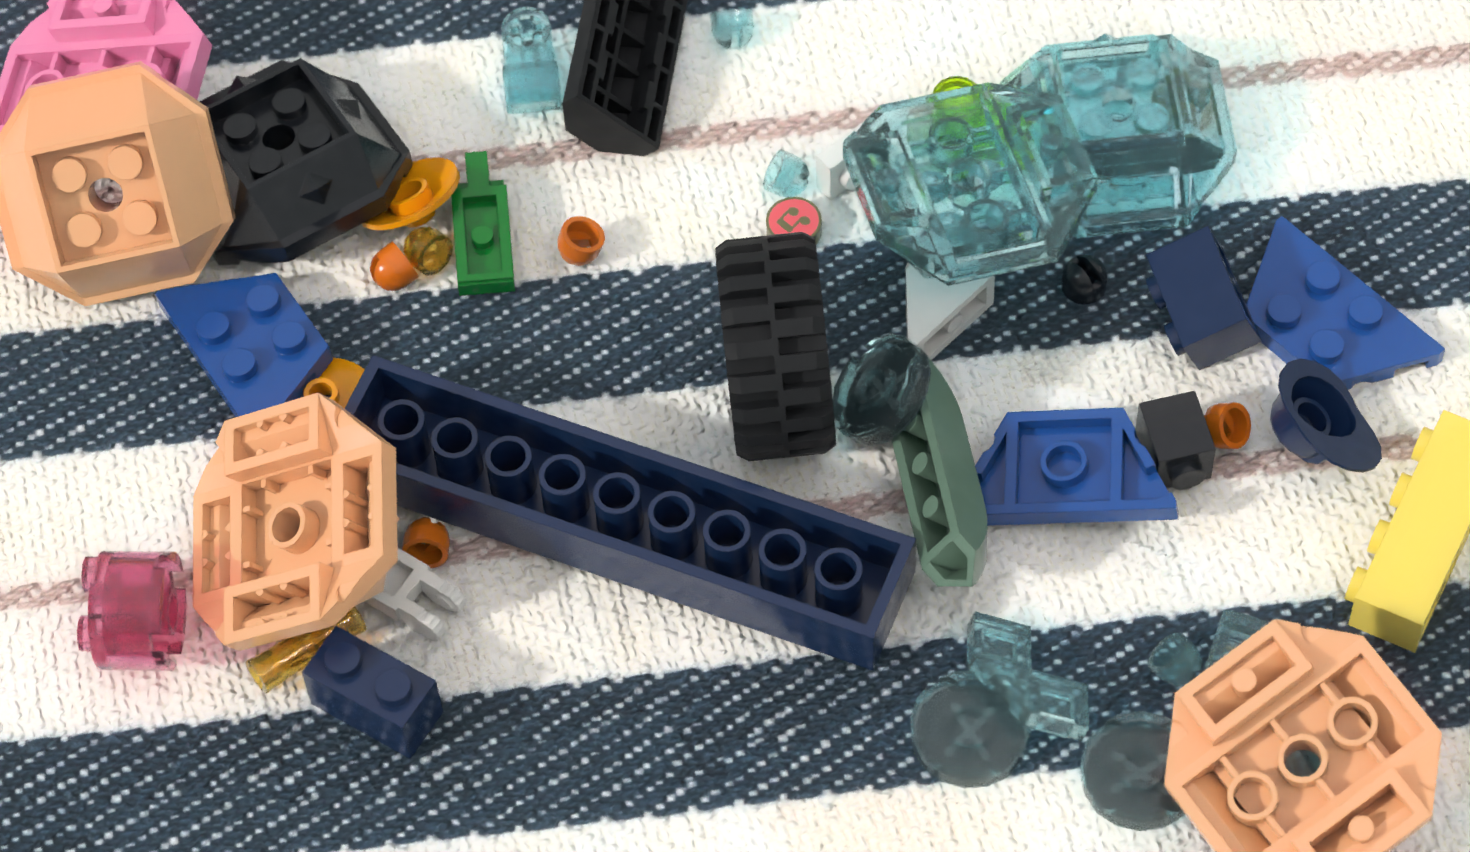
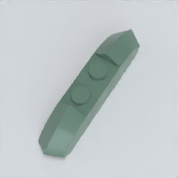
[891,356,987,587]

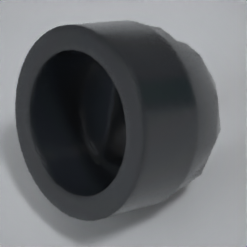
[1061,254,1107,304]

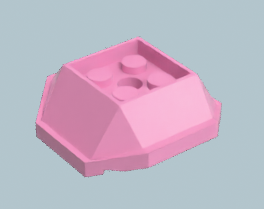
[0,0,213,131]

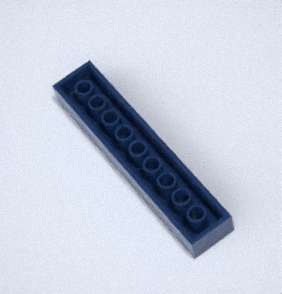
[344,355,916,671]

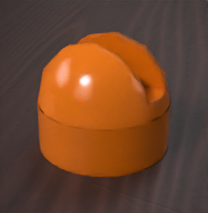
[557,216,605,266]
[370,241,419,291]
[1204,402,1251,449]
[401,517,450,568]

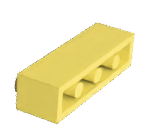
[1344,410,1470,653]

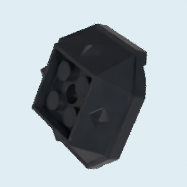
[199,58,413,266]

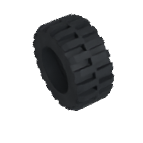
[715,232,836,461]

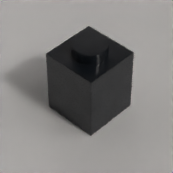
[1136,391,1216,490]

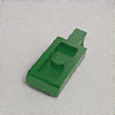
[451,151,515,296]

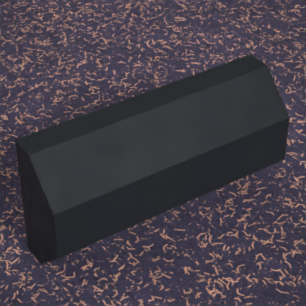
[562,0,688,156]

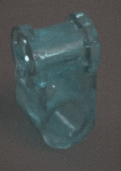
[502,7,562,115]

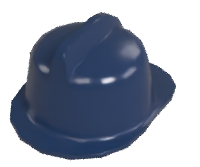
[1270,358,1382,473]

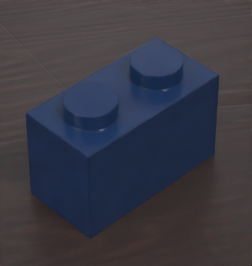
[1146,226,1262,370]
[302,626,443,759]

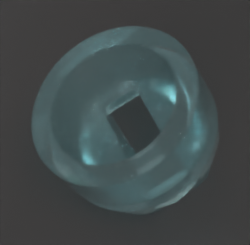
[710,8,754,49]
[763,149,809,197]
[1148,633,1202,687]

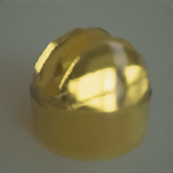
[403,227,453,276]

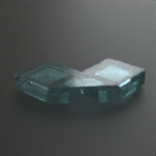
[967,611,1089,742]

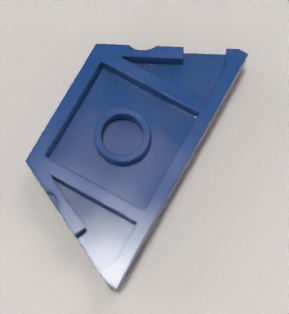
[1246,216,1445,390]
[154,273,333,417]
[975,408,1179,526]

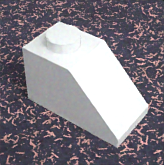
[905,234,995,360]

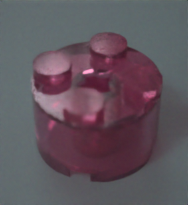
[77,550,186,671]

